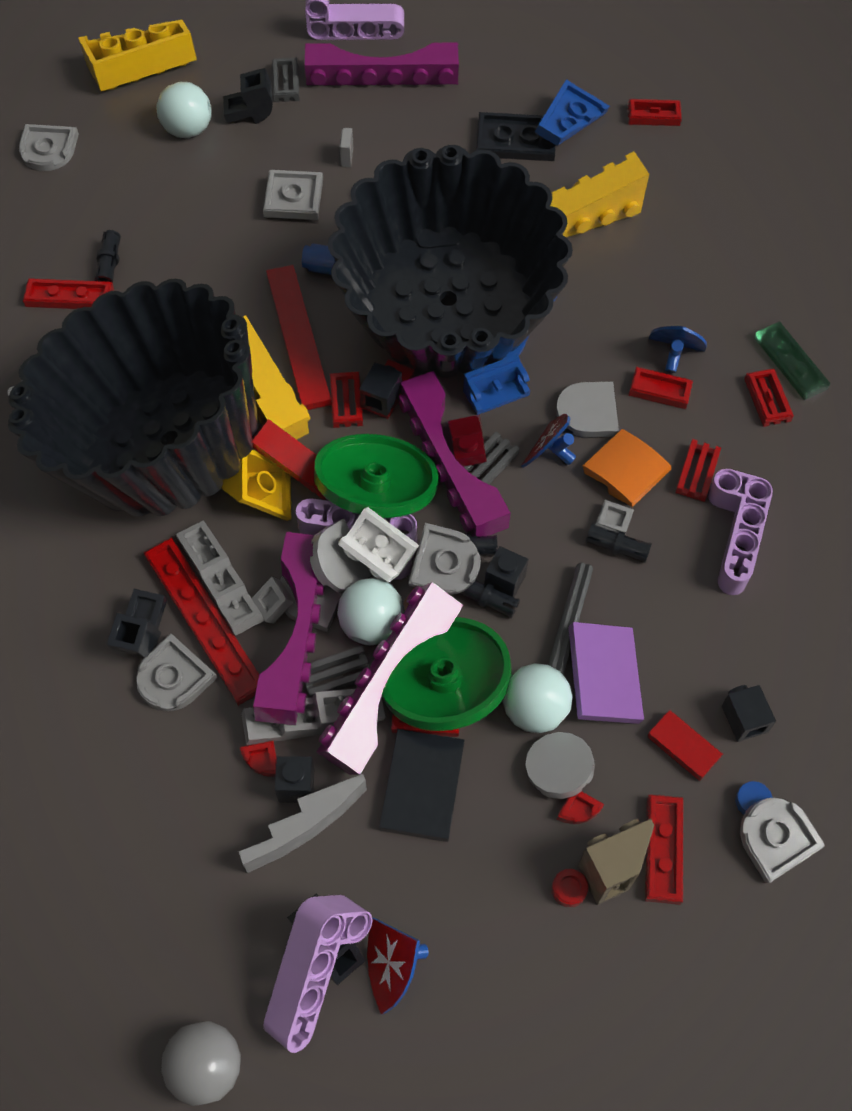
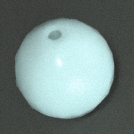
[156,82,211,138]
[337,578,404,646]
[502,663,573,733]

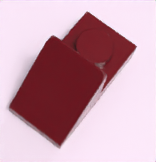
[448,414,487,467]

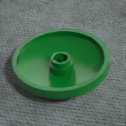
[314,434,438,518]
[382,617,512,731]

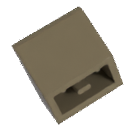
[578,819,654,905]

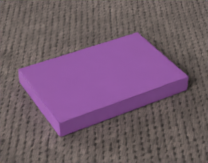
[568,622,644,724]

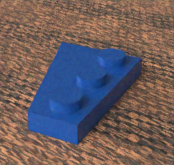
[535,80,610,146]

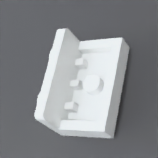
[338,507,419,582]

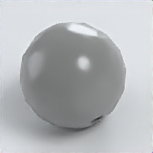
[161,1021,241,1106]

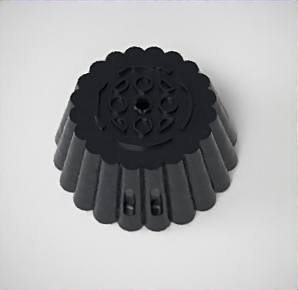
[328,145,573,378]
[8,278,258,517]

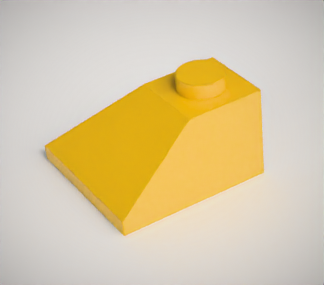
[221,449,291,521]

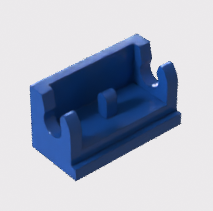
[463,354,530,415]

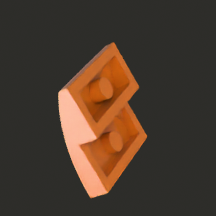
[583,429,671,507]

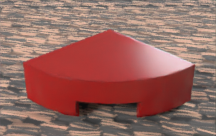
[240,741,277,777]
[557,791,604,824]

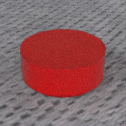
[551,869,588,907]

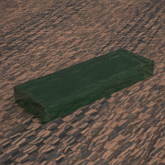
[754,321,831,401]

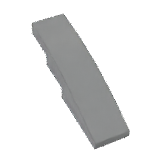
[176,520,264,636]
[241,689,386,745]
[239,774,367,873]

